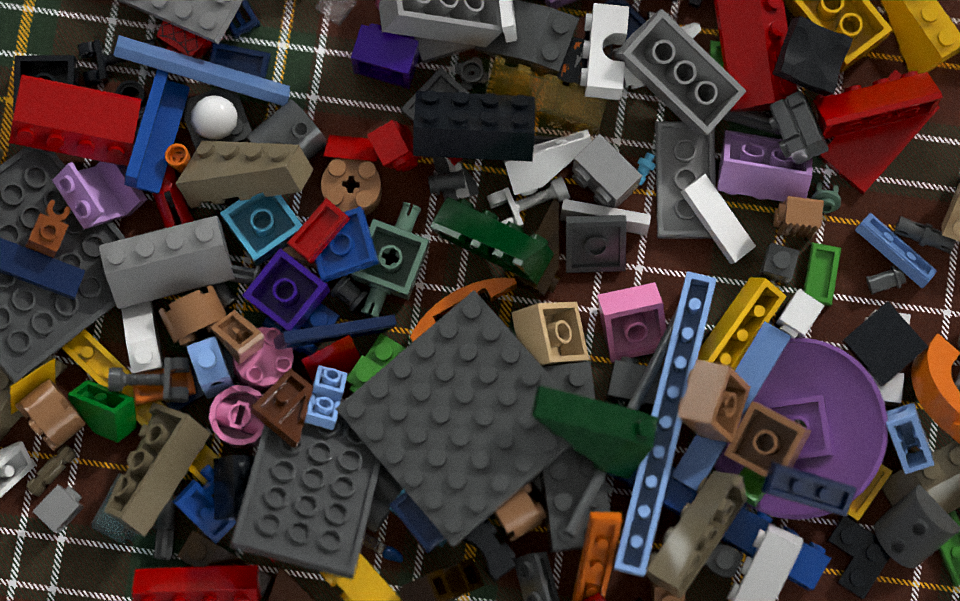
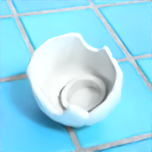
[190,95,238,141]

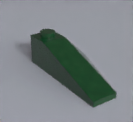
[531,385,658,479]

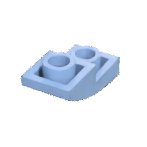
[305,365,347,430]

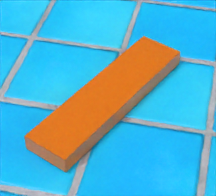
[572,512,623,601]

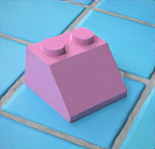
[597,282,666,362]

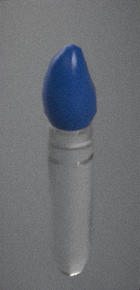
[362,532,403,563]

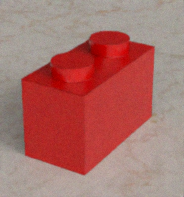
[367,120,424,172]

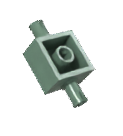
[352,202,430,318]

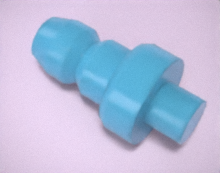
[637,152,656,186]

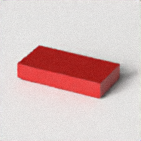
[287,198,350,264]

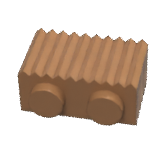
[773,196,824,240]

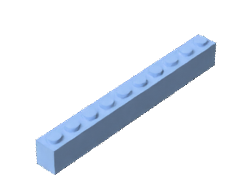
[613,271,717,578]

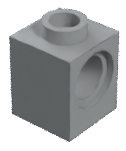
[32,485,84,534]

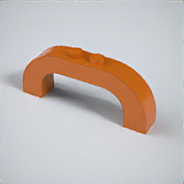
[911,333,960,444]

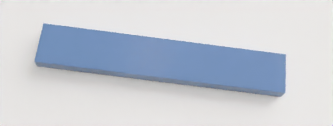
[114,35,290,106]
[671,321,791,492]

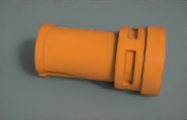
[165,143,191,176]

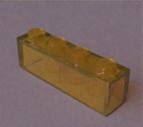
[486,56,608,136]

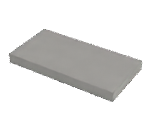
[655,121,716,239]

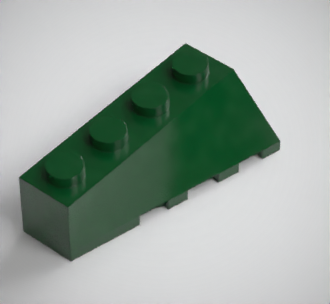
[430,196,554,285]

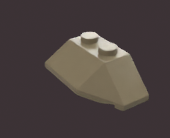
[881,440,960,514]

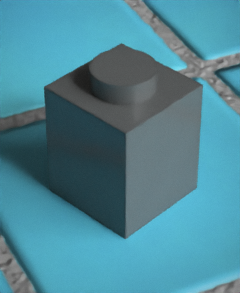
[759,243,800,285]

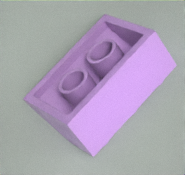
[717,130,812,202]

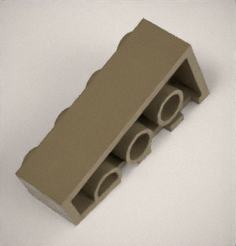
[176,140,313,208]

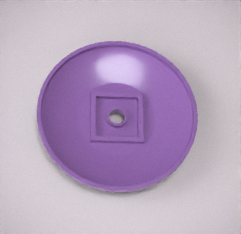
[715,338,888,520]

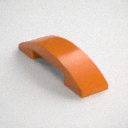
[410,277,517,343]

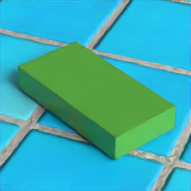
[803,242,841,307]

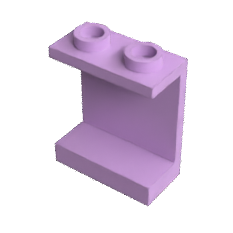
[52,161,147,229]

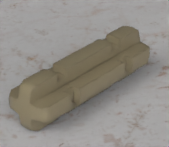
[26,444,76,497]

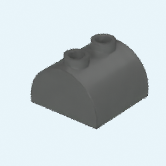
[245,99,328,161]
[874,484,960,568]

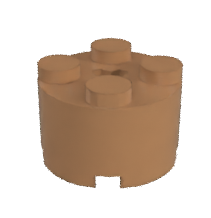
[321,158,382,216]
[158,285,227,347]
[15,379,87,451]
[493,483,547,542]

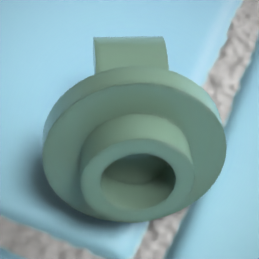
[811,182,841,213]

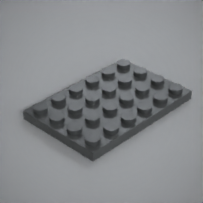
[231,401,381,580]

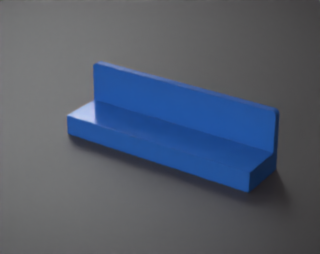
[124,69,190,194]

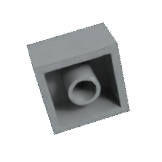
[572,134,642,208]

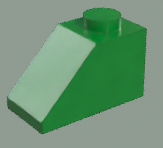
[68,379,137,443]

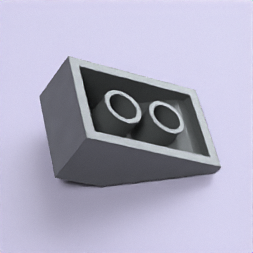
[474,0,579,80]

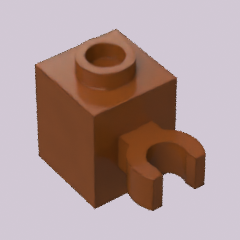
[25,200,70,258]

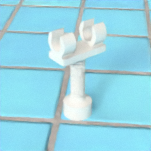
[487,176,570,228]

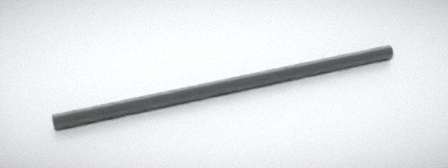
[564,306,678,538]

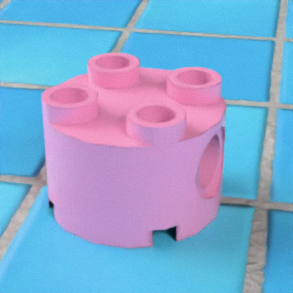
[232,327,294,393]
[209,385,264,449]

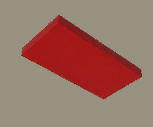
[818,69,940,195]

